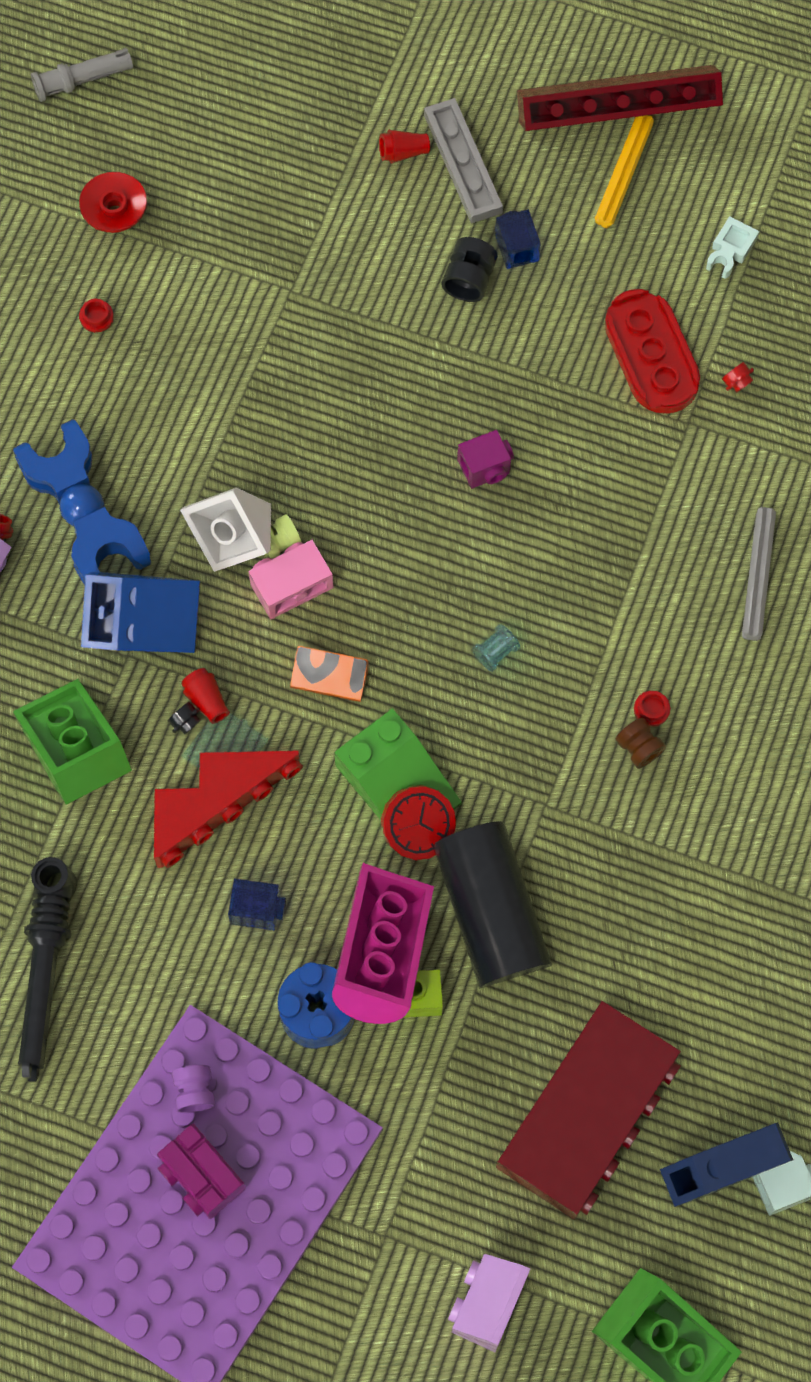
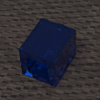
[495,209,541,269]
[228,879,286,931]

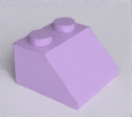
[448,1254,530,1352]

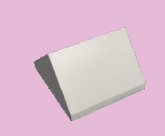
[180,488,271,572]

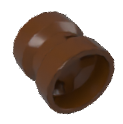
[615,717,666,769]

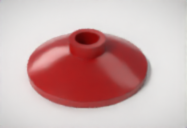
[79,172,147,233]

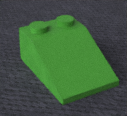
[13,679,132,805]
[334,708,462,820]
[591,1268,742,1382]

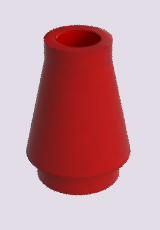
[379,129,430,164]
[181,668,230,724]

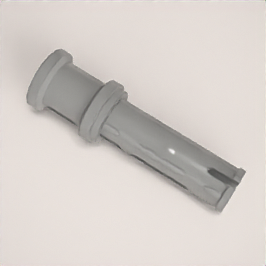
[31,48,133,102]

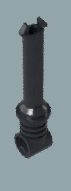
[18,857,77,1082]

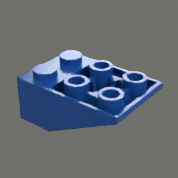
[81,572,200,653]

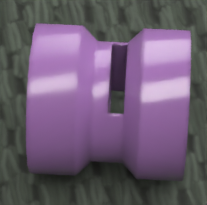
[172,1065,215,1113]

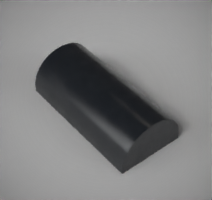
[433,821,552,989]

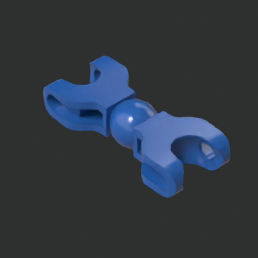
[13,419,151,586]

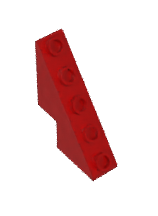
[154,750,303,868]

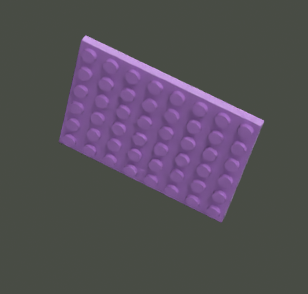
[12,1005,383,1382]

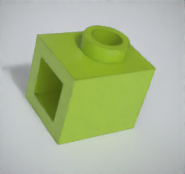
[403,970,443,1018]

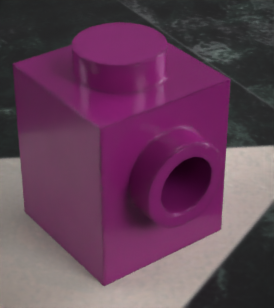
[457,429,514,489]

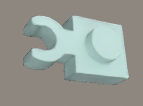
[706,216,760,279]

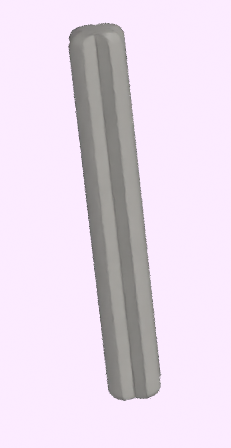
[742,507,776,641]

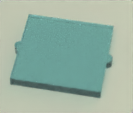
[182,713,269,768]

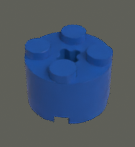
[278,963,355,1049]

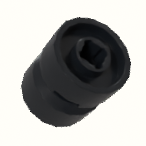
[441,237,498,302]

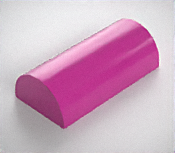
[332,863,434,1024]

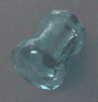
[472,624,520,672]

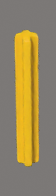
[595,115,654,228]

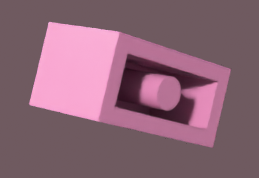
[248,540,333,620]

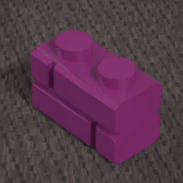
[157,1123,246,1219]

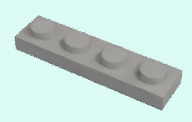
[424,98,503,224]

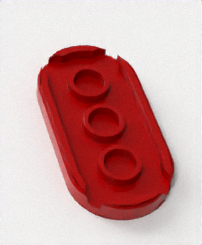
[605,289,700,414]

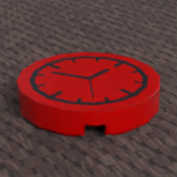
[381,785,456,860]

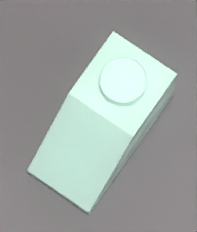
[752,1151,811,1216]

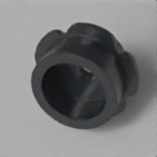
[167,701,201,734]

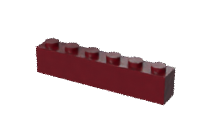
[517,65,723,131]

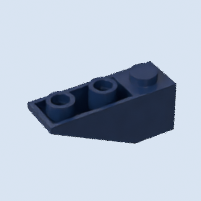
[660,1122,793,1207]

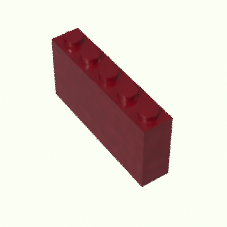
[496,1001,681,1220]

